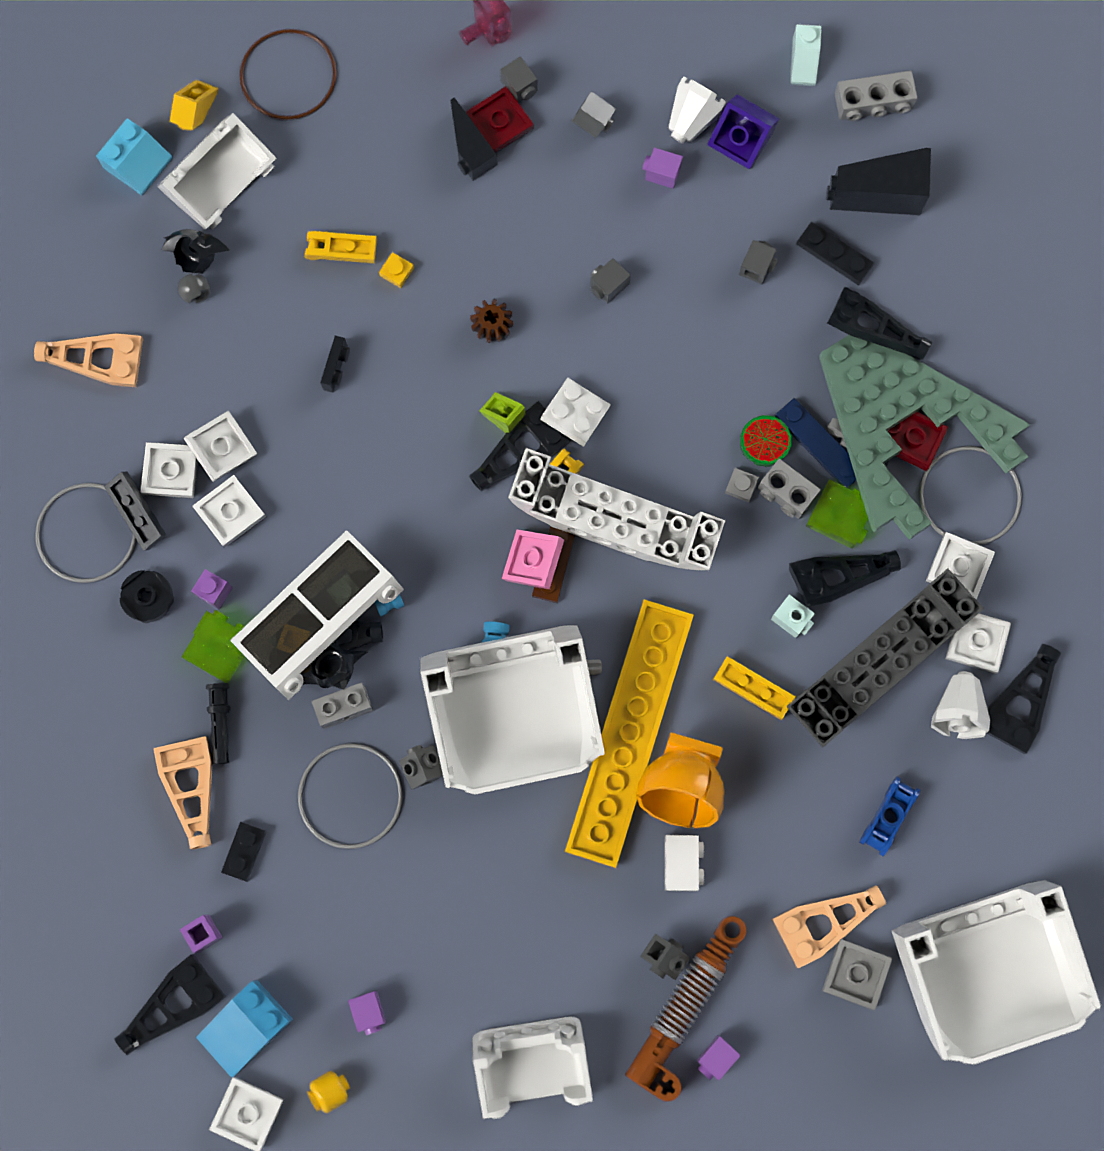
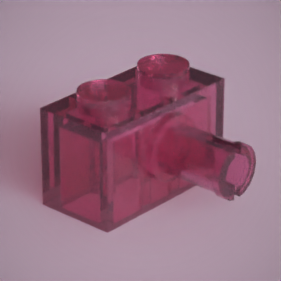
[459,0,512,47]

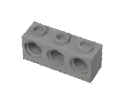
[835,71,917,121]

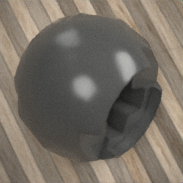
[177,273,210,304]

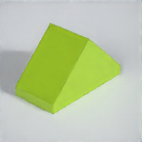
[479,392,525,433]

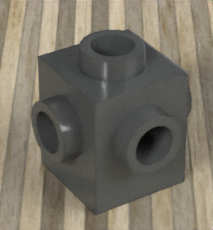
[399,745,443,790]
[640,934,690,981]

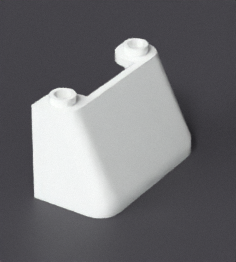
[157,113,276,229]
[472,1017,593,1119]

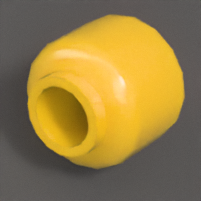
[307,1071,350,1113]

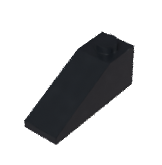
[450,97,498,181]

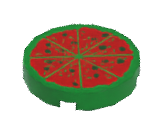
[740,415,791,467]

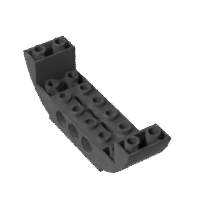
[787,568,984,748]

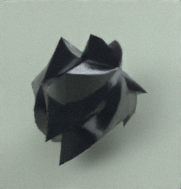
[161,229,230,274]
[300,640,368,690]

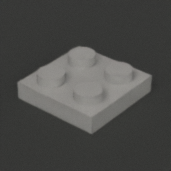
[822,939,892,1011]

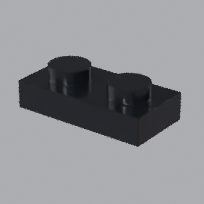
[320,335,350,393]
[221,822,267,882]

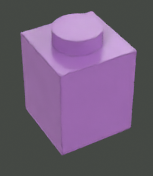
[642,148,683,189]
[191,569,233,609]
[180,915,223,953]
[348,991,386,1035]
[697,1035,741,1080]

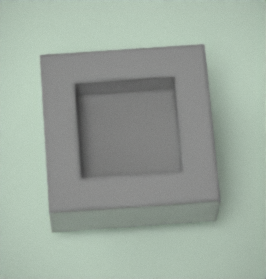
[725,468,759,503]

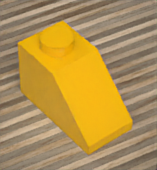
[170,80,218,130]

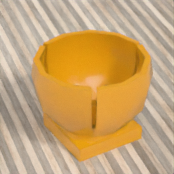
[637,732,724,828]

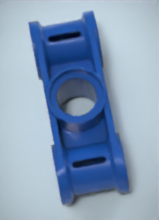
[859,776,920,856]

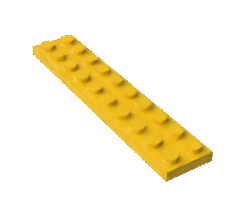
[565,599,694,868]

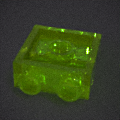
[806,479,869,549]
[181,610,245,683]

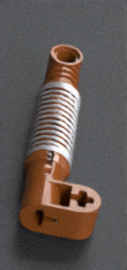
[625,916,746,1101]

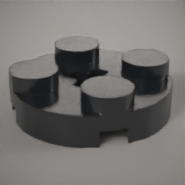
[119,570,174,623]

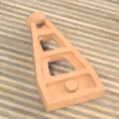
[34,333,143,387]
[154,736,213,850]
[772,885,886,968]

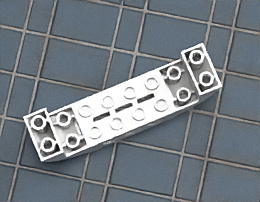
[508,448,725,570]

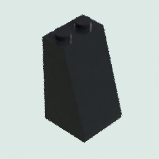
[826,148,931,215]

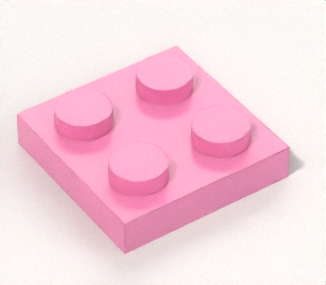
[502,530,564,589]

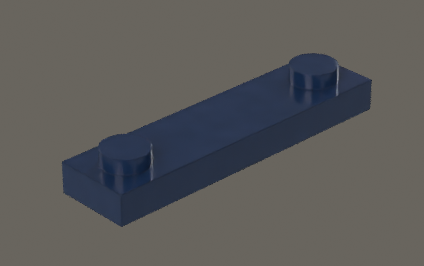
[775,398,856,490]

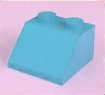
[96,118,173,195]

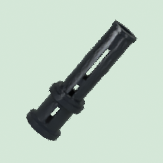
[206,683,230,764]

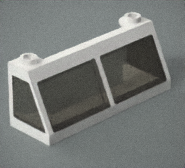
[230,530,404,700]

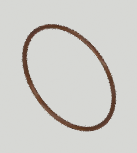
[240,29,337,120]

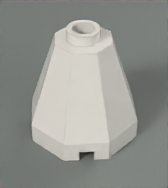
[669,77,727,143]
[931,671,990,739]

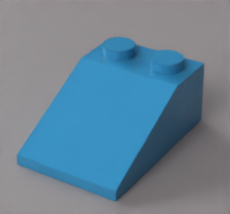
[196,980,293,1078]

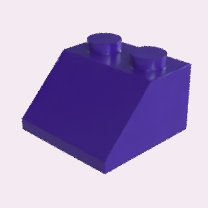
[707,94,780,170]

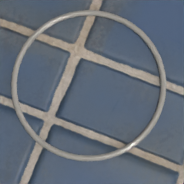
[920,446,1022,545]
[35,483,136,583]
[298,744,403,849]

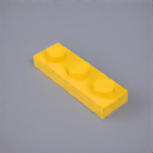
[713,656,795,720]

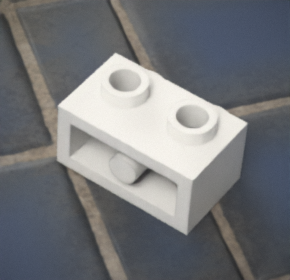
[665,835,704,891]

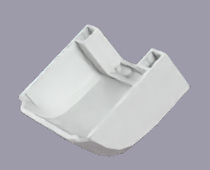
[420,625,605,794]
[892,880,1101,1064]

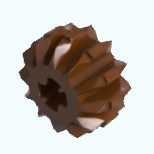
[470,298,513,343]

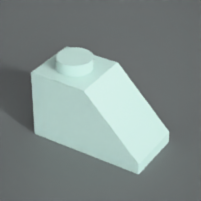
[791,25,821,86]

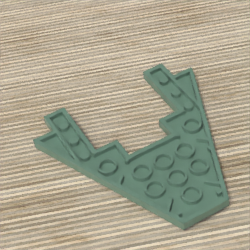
[819,335,1029,540]

